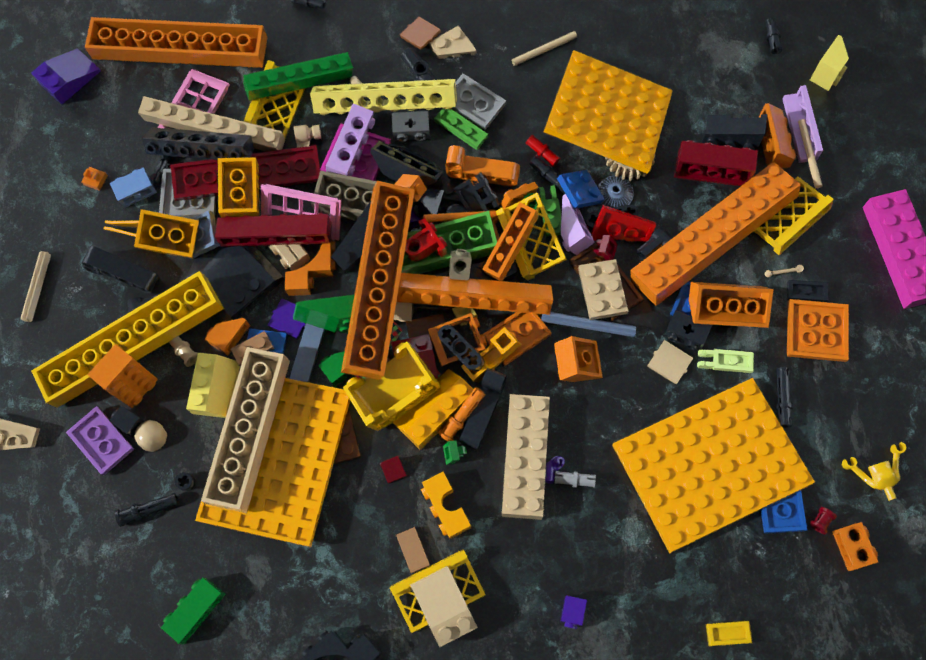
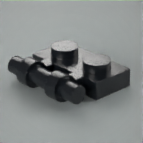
[454,172,500,212]

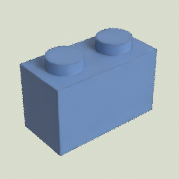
[110,168,157,208]

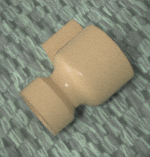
[294,125,322,148]

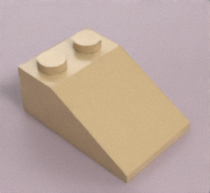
[411,566,477,647]

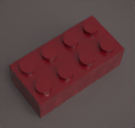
[674,140,758,186]

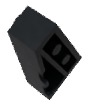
[702,114,767,150]

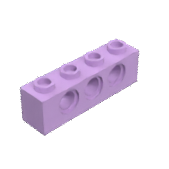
[326,104,375,176]

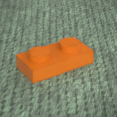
[501,182,538,209]

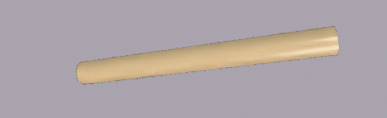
[512,31,577,66]
[798,119,822,188]

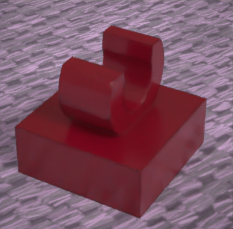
[594,235,618,261]

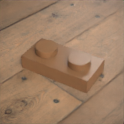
[231,331,275,367]

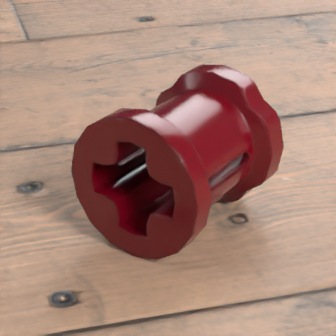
[810,507,837,534]

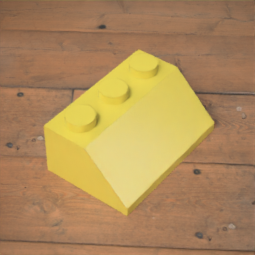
[186,353,240,418]

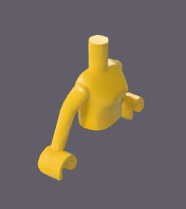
[842,442,906,501]

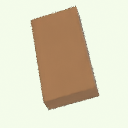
[396,527,430,574]

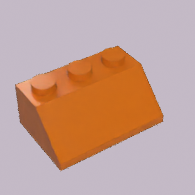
[759,103,796,168]

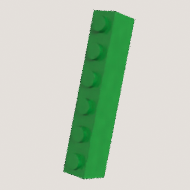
[243,52,353,101]

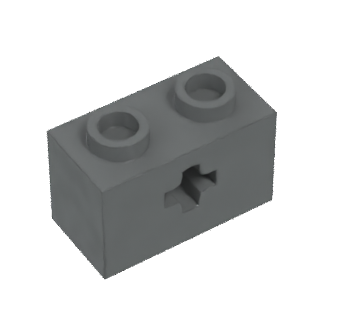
[392,111,430,142]

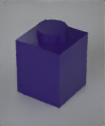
[560,596,587,629]

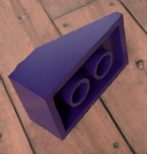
[31,49,101,105]

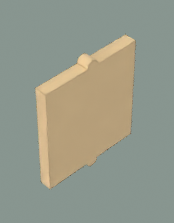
[647,340,693,384]

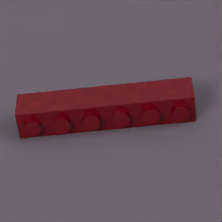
[215,213,332,246]

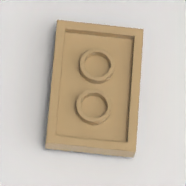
[578,259,628,320]

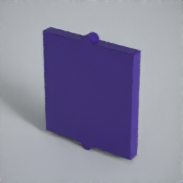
[267,298,306,339]

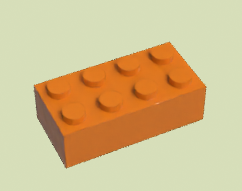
[87,344,158,408]

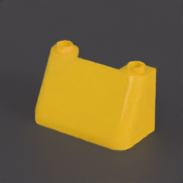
[343,342,440,431]

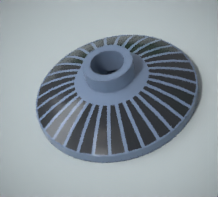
[598,176,634,208]

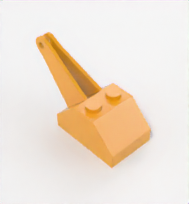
[104,209,199,258]

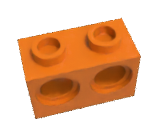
[832,522,878,571]

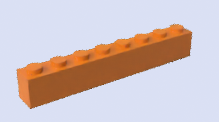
[397,273,553,315]

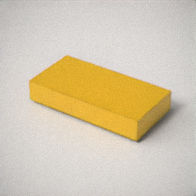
[706,621,752,646]

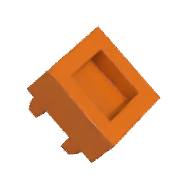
[81,167,108,191]

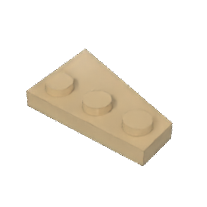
[0,418,40,450]

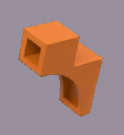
[285,237,336,296]

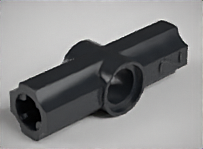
[401,47,438,96]

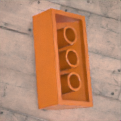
[689,282,773,328]

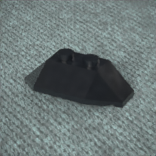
[370,141,444,186]

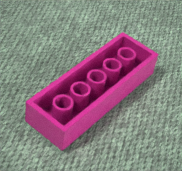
[863,189,926,309]

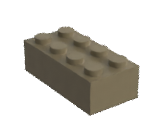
[311,171,377,221]

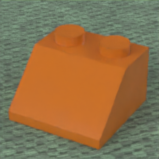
[554,336,603,382]

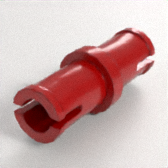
[526,135,560,167]

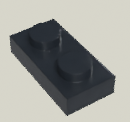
[787,280,828,302]

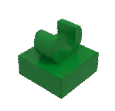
[443,440,467,465]

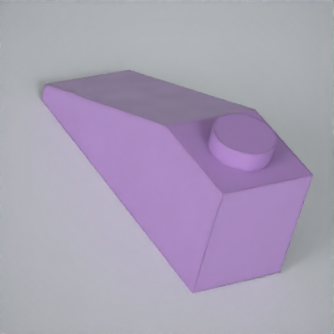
[561,194,595,255]

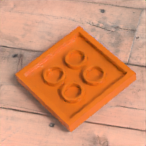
[787,299,849,362]

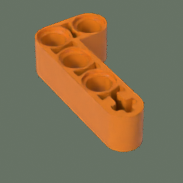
[445,145,520,186]

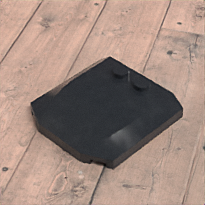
[186,246,285,322]

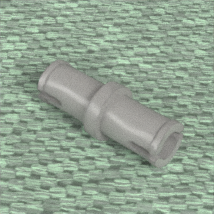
[555,471,596,488]

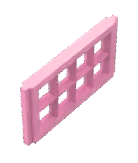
[157,69,229,129]
[261,184,341,241]

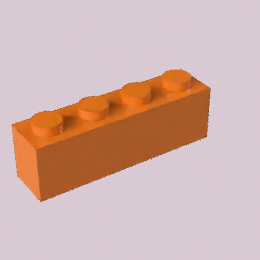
[483,202,539,281]

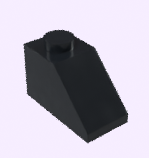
[415,188,444,225]

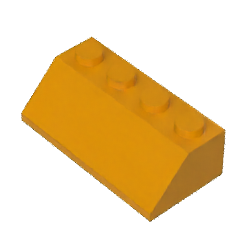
[393,369,474,450]

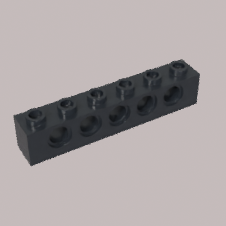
[142,127,254,160]

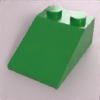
[293,295,354,333]

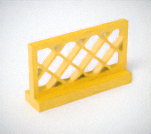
[244,60,305,139]
[754,177,834,255]
[496,193,567,280]
[390,549,485,633]

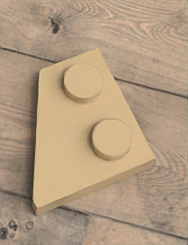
[429,26,477,59]

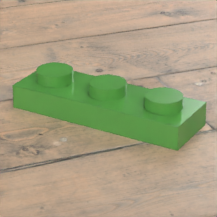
[434,108,488,150]

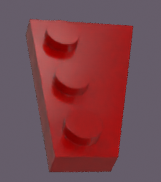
[591,205,656,241]

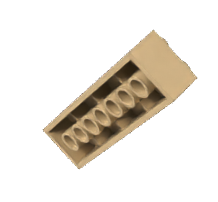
[201,347,290,513]

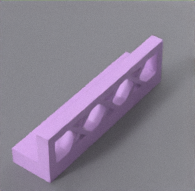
[783,85,823,163]

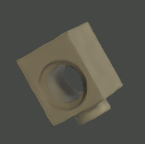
[449,249,472,280]

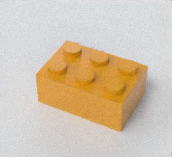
[218,157,259,218]

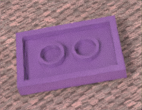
[66,406,134,476]

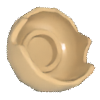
[134,420,167,452]

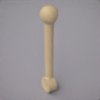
[765,265,804,277]

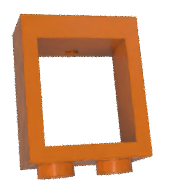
[428,313,487,367]

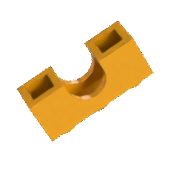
[461,327,522,383]
[421,472,471,539]

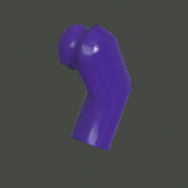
[545,456,565,484]

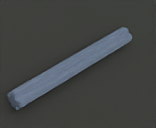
[541,312,636,337]

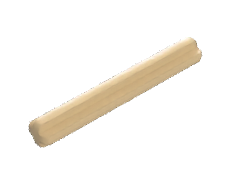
[21,251,51,322]

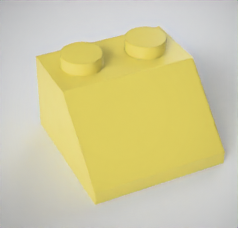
[810,35,849,91]

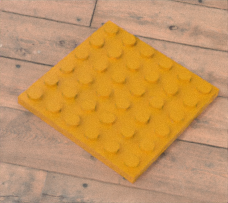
[544,50,673,174]

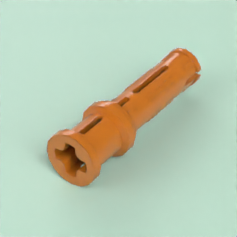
[438,387,486,441]

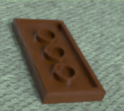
[569,243,644,321]

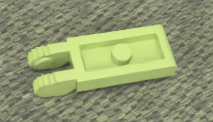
[697,349,754,373]

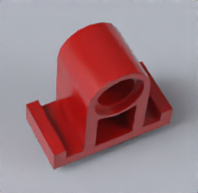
[405,218,447,261]

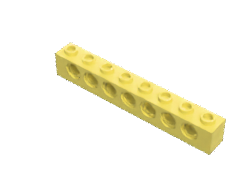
[310,79,457,115]

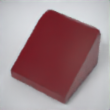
[380,456,406,484]

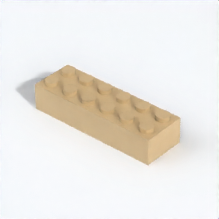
[502,394,550,520]

